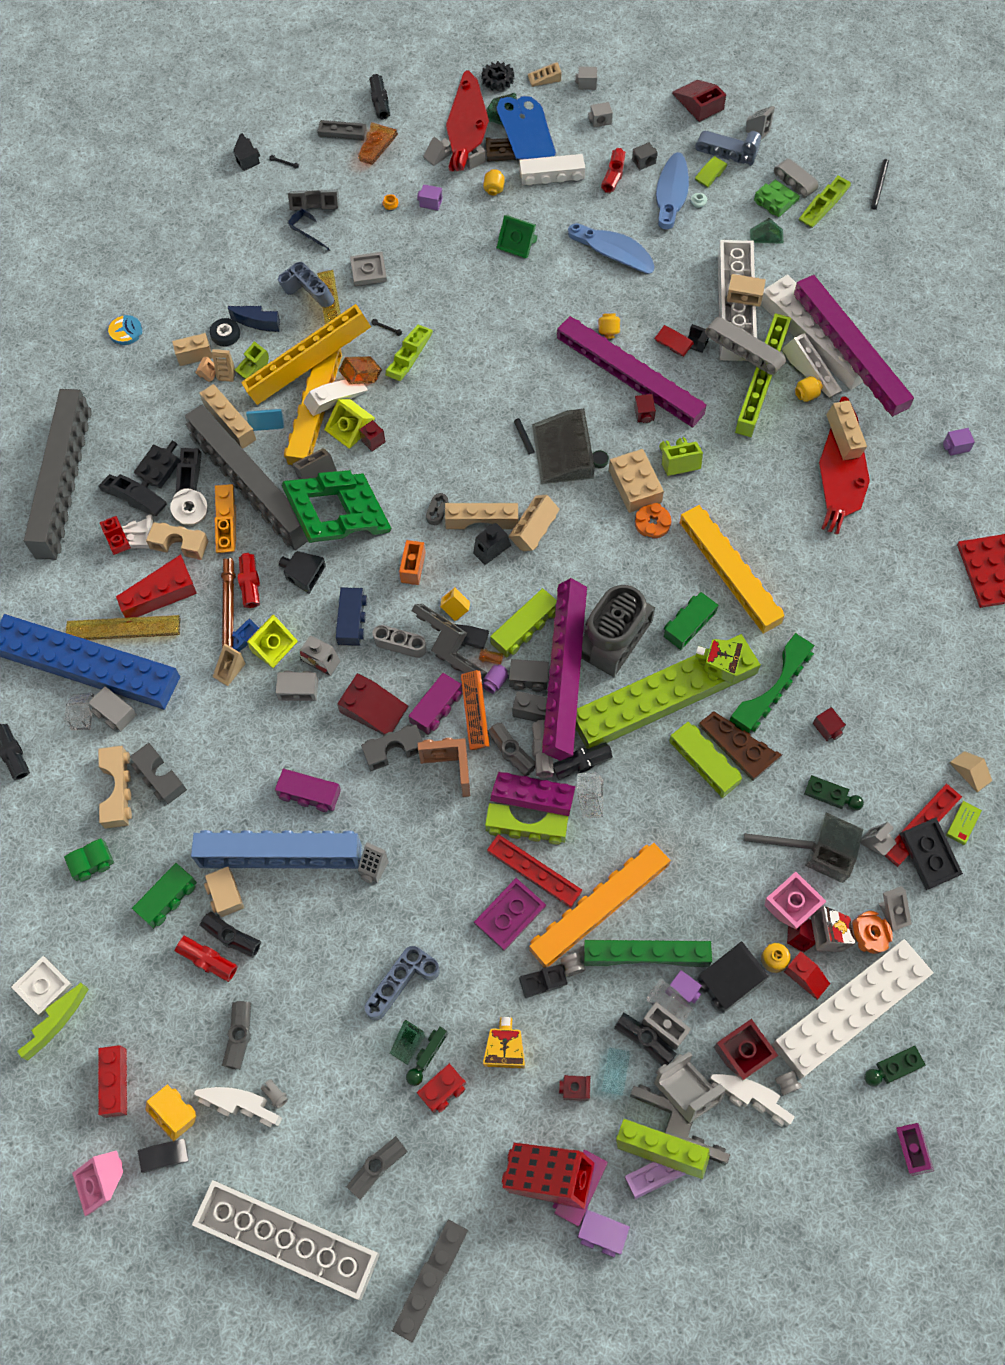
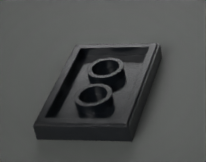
[899,817,963,890]

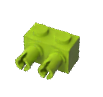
[659,437,703,476]

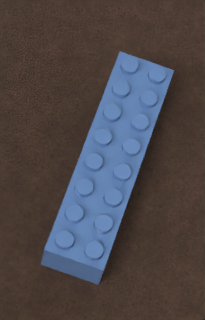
[191,830,362,869]

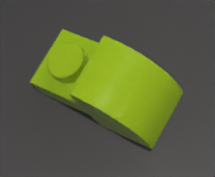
[235,341,269,379]

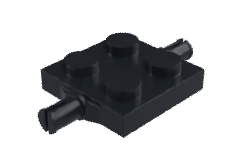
[133,440,181,489]

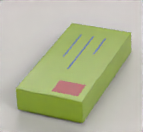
[945,801,982,845]

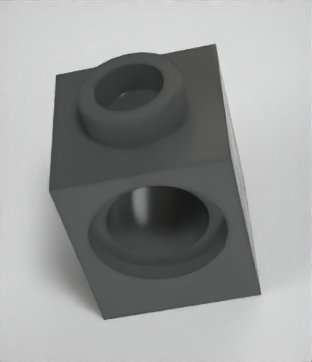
[632,142,658,170]

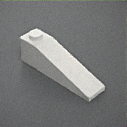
[782,333,842,398]
[303,376,368,416]

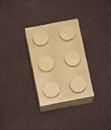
[609,449,664,513]

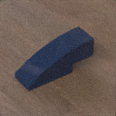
[228,306,280,332]

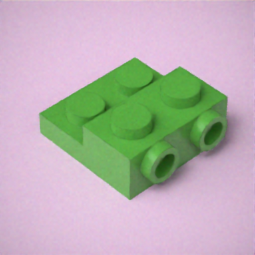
[754,179,800,217]

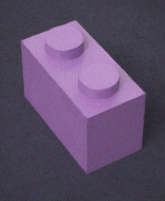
[577,1210,630,1258]

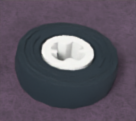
[209,318,240,346]

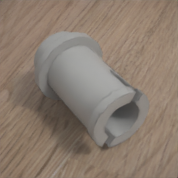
[261,1079,288,1109]

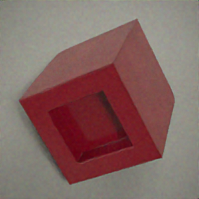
[787,918,816,953]

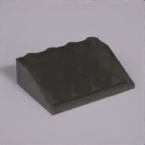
[532,408,595,484]

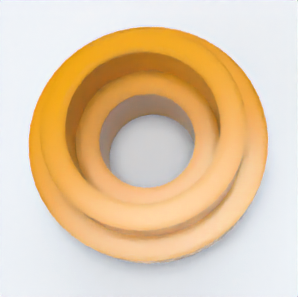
[382,194,399,210]

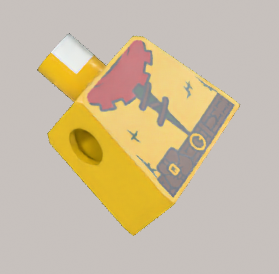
[483,1017,525,1069]

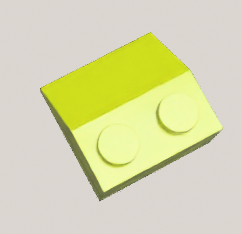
[324,399,375,449]

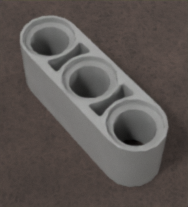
[774,159,819,198]
[372,625,427,658]

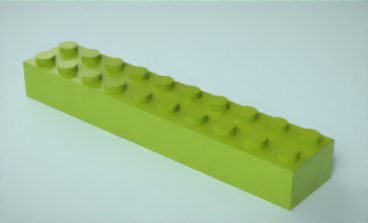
[575,634,761,749]

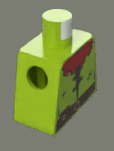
[695,639,744,683]

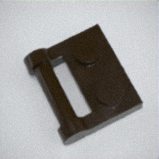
[486,137,519,161]

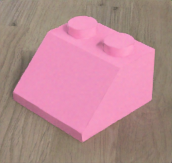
[764,872,826,929]

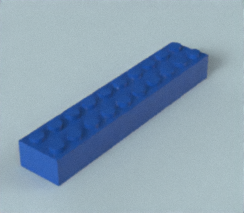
[0,614,180,710]

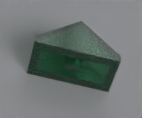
[750,218,784,243]
[390,1020,425,1065]

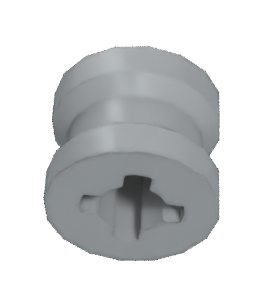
[560,953,586,977]
[775,1070,802,1096]

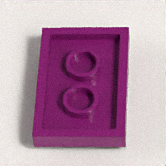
[474,878,546,951]

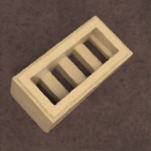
[528,62,561,87]
[212,349,236,382]

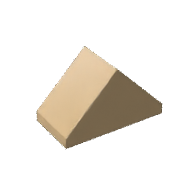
[213,644,245,686]
[950,751,992,792]

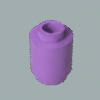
[482,665,509,694]

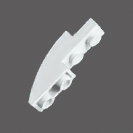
[708,1074,795,1127]
[194,1087,282,1128]

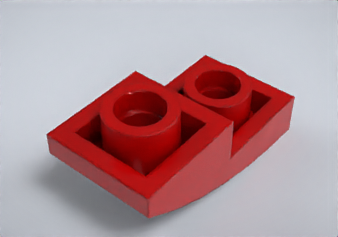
[654,325,694,357]
[99,516,131,555]

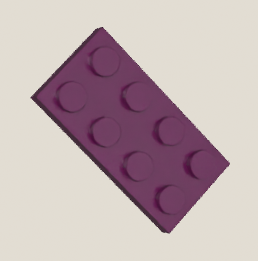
[490,772,576,816]

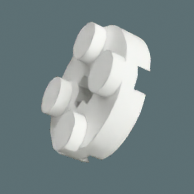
[170,489,208,526]

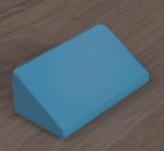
[246,409,284,431]

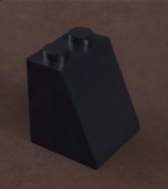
[697,941,769,1014]

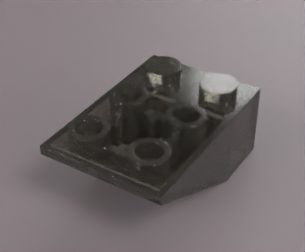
[805,812,863,883]

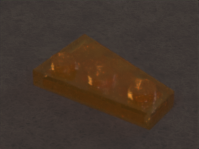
[358,122,398,165]

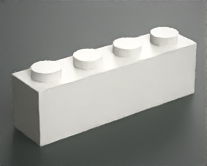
[519,154,585,185]

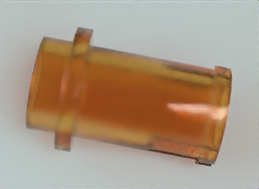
[479,648,504,665]

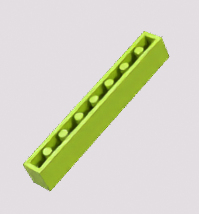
[735,313,791,438]

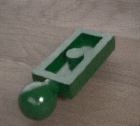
[804,775,864,811]
[406,1027,448,1086]
[864,1045,926,1087]

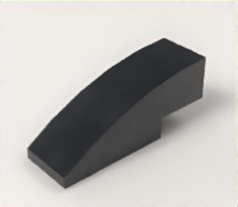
[176,448,202,493]

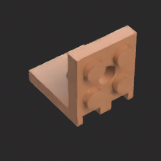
[418,738,470,797]

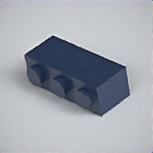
[335,587,367,646]

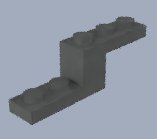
[411,603,487,679]
[630,1084,730,1165]
[392,1219,468,1343]

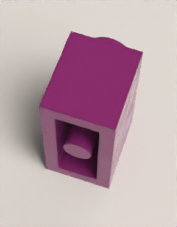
[896,1123,935,1176]

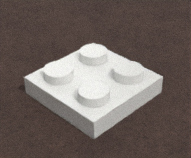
[11,956,73,1016]

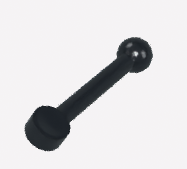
[269,155,299,169]
[371,319,402,336]

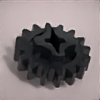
[481,61,514,91]

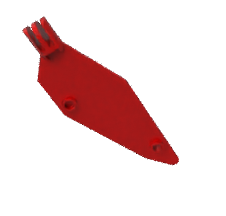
[446,70,489,172]
[819,396,870,535]

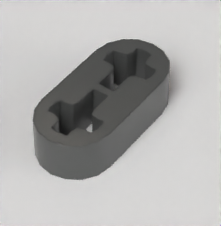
[426,493,449,525]

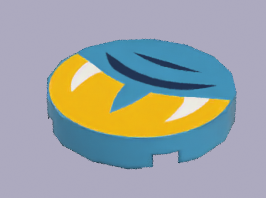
[108,315,143,345]

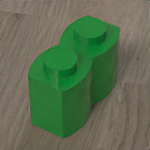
[64,838,114,882]

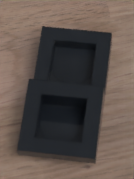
[454,624,490,650]
[519,964,568,998]
[138,1139,189,1173]

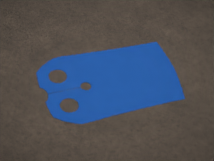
[497,96,556,159]

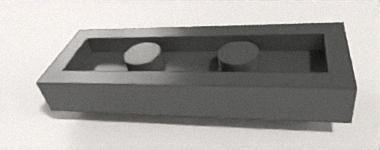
[317,120,367,140]

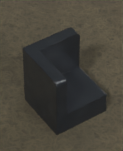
[688,324,709,353]

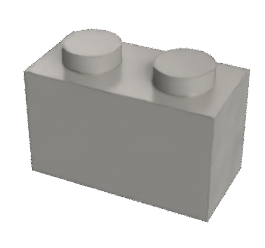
[276,670,318,701]
[89,687,137,732]
[642,1002,691,1051]

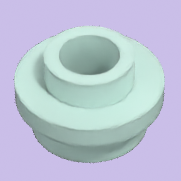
[691,193,707,208]

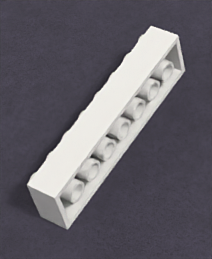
[718,240,757,361]
[761,274,863,390]
[771,939,933,1080]
[192,1180,380,1300]

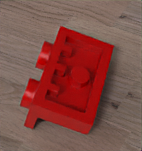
[416,1063,467,1114]

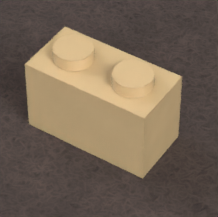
[726,274,766,307]
[172,333,213,366]
[204,867,244,917]

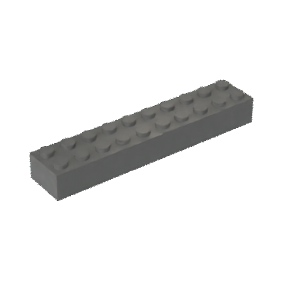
[23,389,92,560]
[185,404,308,550]

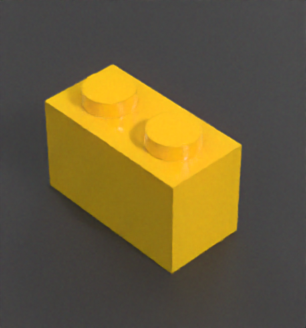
[145,1084,196,1142]

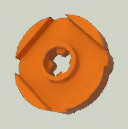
[635,503,672,538]
[852,911,893,954]

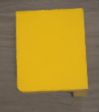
[440,587,470,621]

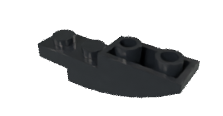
[98,474,167,516]

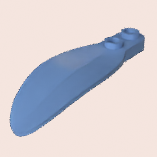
[656,152,689,230]
[568,223,654,274]

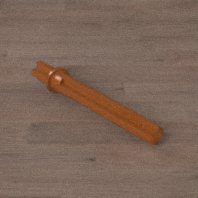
[221,558,236,648]

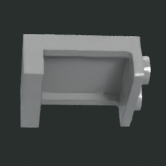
[654,1052,726,1123]

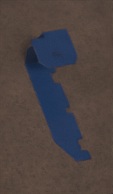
[287,208,330,251]

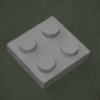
[350,252,387,286]

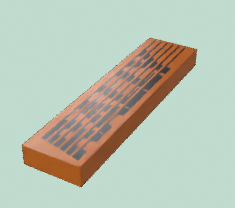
[461,670,489,750]

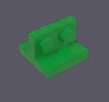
[496,215,538,258]

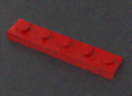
[885,783,962,867]
[487,834,582,908]

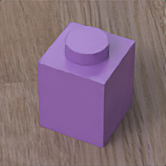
[417,184,443,211]
[943,428,975,456]
[667,970,702,1006]

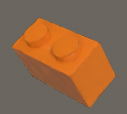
[399,540,426,585]

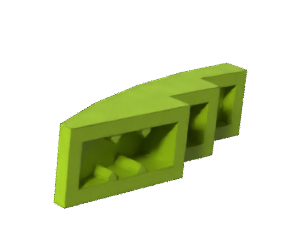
[799,175,851,228]
[385,324,433,381]
[17,983,89,1061]

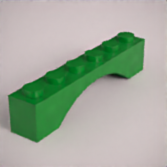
[729,633,815,734]
[584,940,712,967]

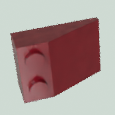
[337,673,409,735]

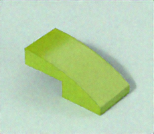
[695,156,728,188]

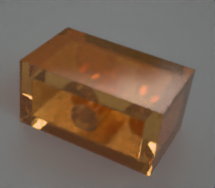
[339,356,382,384]

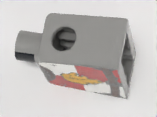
[300,636,340,676]
[811,906,857,952]

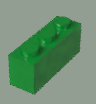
[664,592,718,650]
[132,863,197,929]

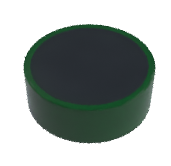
[591,450,609,468]

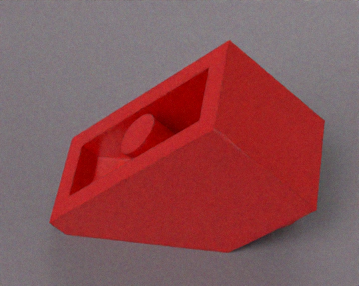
[784,951,830,1000]

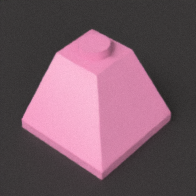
[72,1151,123,1216]

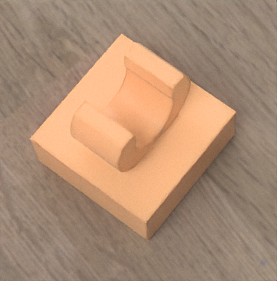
[195,357,216,382]

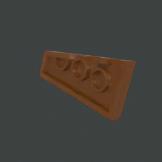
[699,711,783,781]

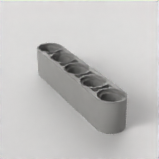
[705,317,786,375]

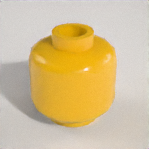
[483,169,505,196]
[598,313,620,339]
[795,376,823,402]
[761,943,790,973]

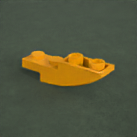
[214,484,236,553]

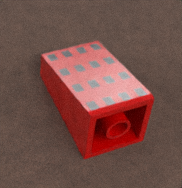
[502,1142,595,1209]

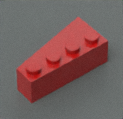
[116,554,197,621]

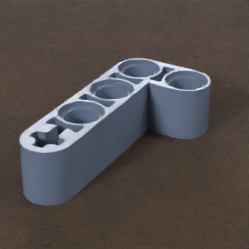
[695,131,761,166]
[278,262,334,308]
[365,946,440,1021]

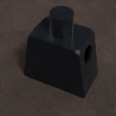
[473,523,511,565]
[279,551,326,594]

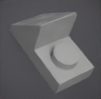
[423,136,452,166]
[859,822,896,856]
[879,886,912,931]

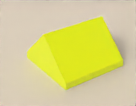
[247,615,298,668]

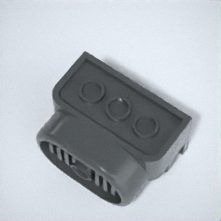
[581,585,655,677]

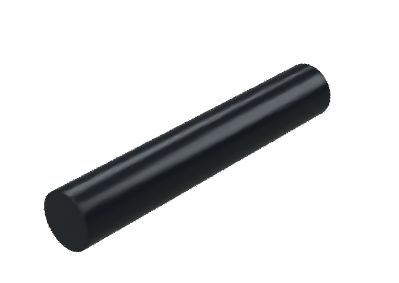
[514,418,535,454]

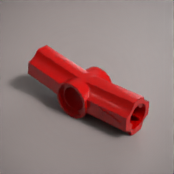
[601,148,626,193]
[238,553,260,608]
[174,935,238,982]

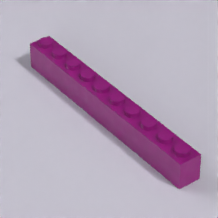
[794,274,914,417]
[557,316,707,428]
[542,578,587,761]

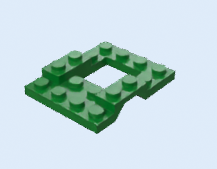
[281,470,392,543]

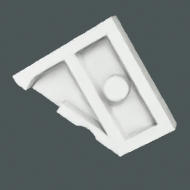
[122,515,153,549]

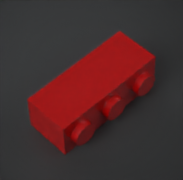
[98,1045,127,1118]

